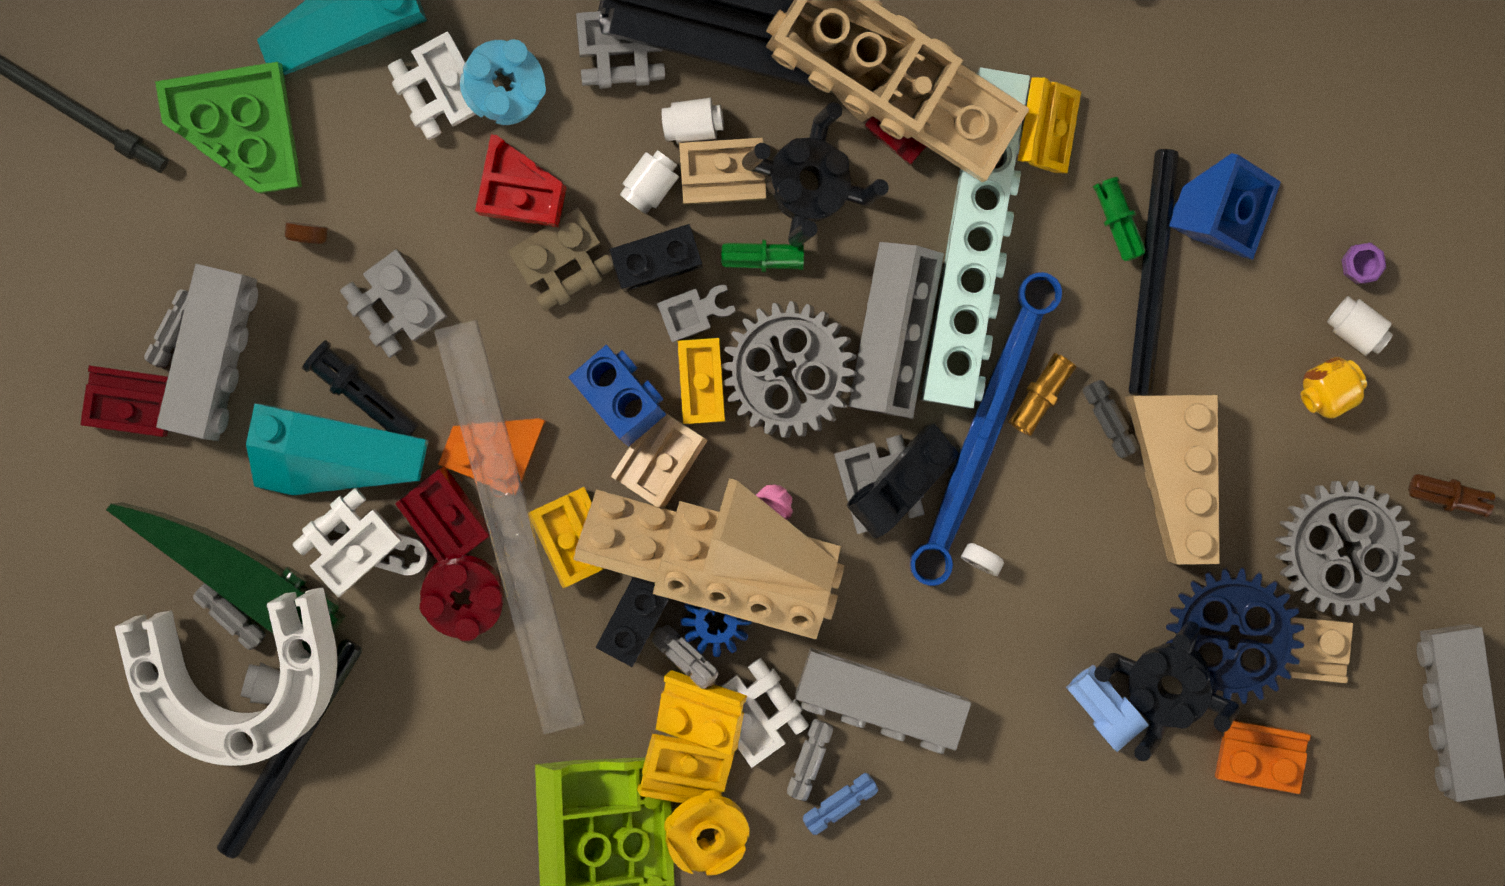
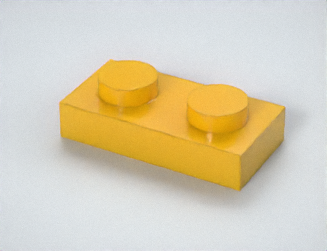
[677,338,725,424]

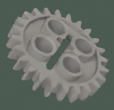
[721,301,858,438]
[1275,481,1415,616]

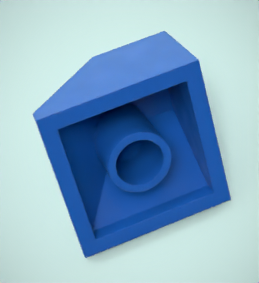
[1169,153,1281,260]

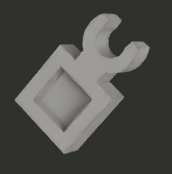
[657,285,736,343]

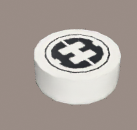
[961,543,1004,576]

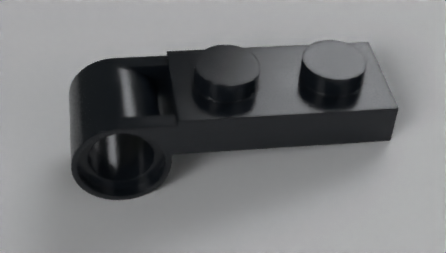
[847,423,959,538]

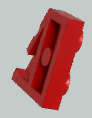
[475,134,567,228]

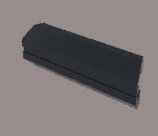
[598,0,818,89]

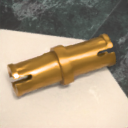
[1008,353,1077,436]

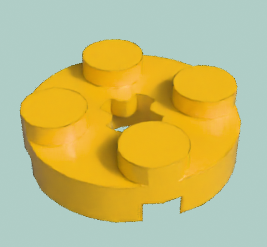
[664,790,750,876]

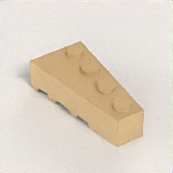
[1125,395,1219,565]

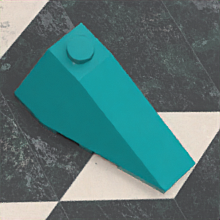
[257,0,427,75]
[246,403,429,495]

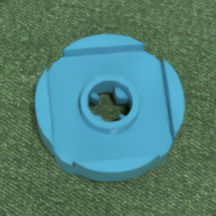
[460,39,546,125]

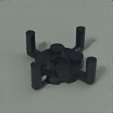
[742,102,889,247]
[1094,621,1240,762]

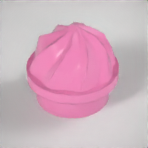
[756,485,793,520]

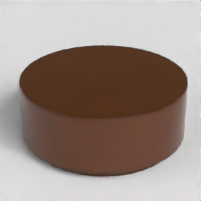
[284,222,328,244]

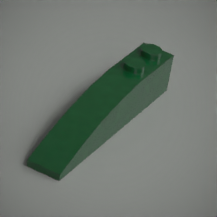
[106,502,346,654]

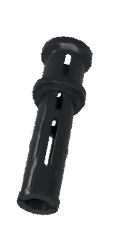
[302,340,419,436]

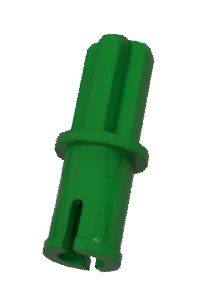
[1093,177,1146,261]
[721,239,804,273]

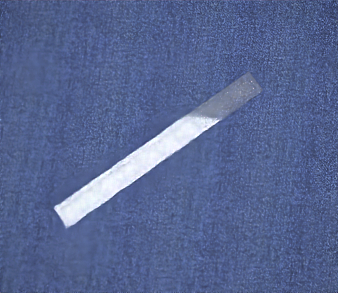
[434,319,585,734]

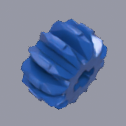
[681,603,752,657]

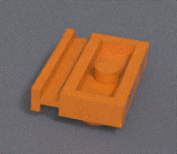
[1215,720,1311,794]

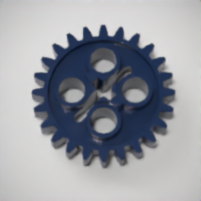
[1166,567,1304,704]

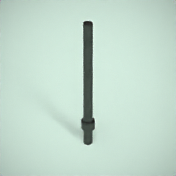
[0,55,169,173]

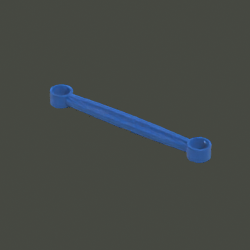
[909,272,1062,586]

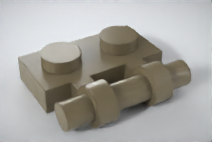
[507,207,615,311]

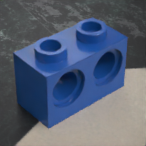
[568,345,667,447]

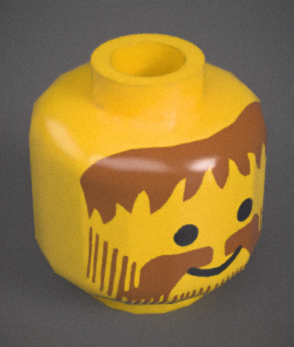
[1300,357,1367,419]

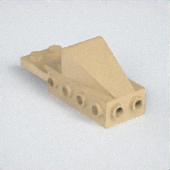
[766,0,1029,182]
[573,478,845,639]

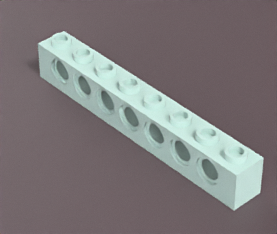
[921,67,1030,409]

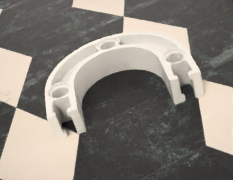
[115,588,337,766]

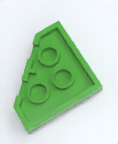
[155,62,302,194]

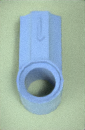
[1066,665,1149,752]

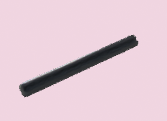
[1129,149,1179,396]
[217,639,362,859]

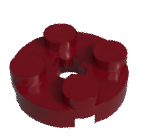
[419,555,504,641]

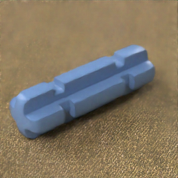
[803,773,878,835]

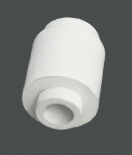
[662,98,724,144]
[620,150,679,214]
[1327,296,1393,356]

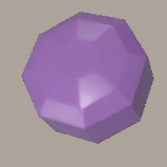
[1341,243,1386,284]

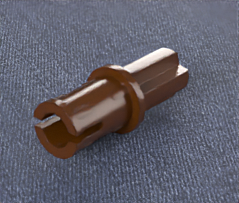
[1408,474,1495,518]

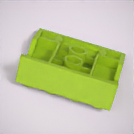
[535,757,675,886]

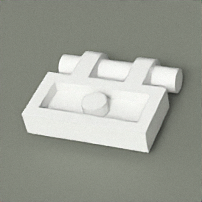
[388,31,476,140]
[292,488,403,597]
[720,658,809,768]

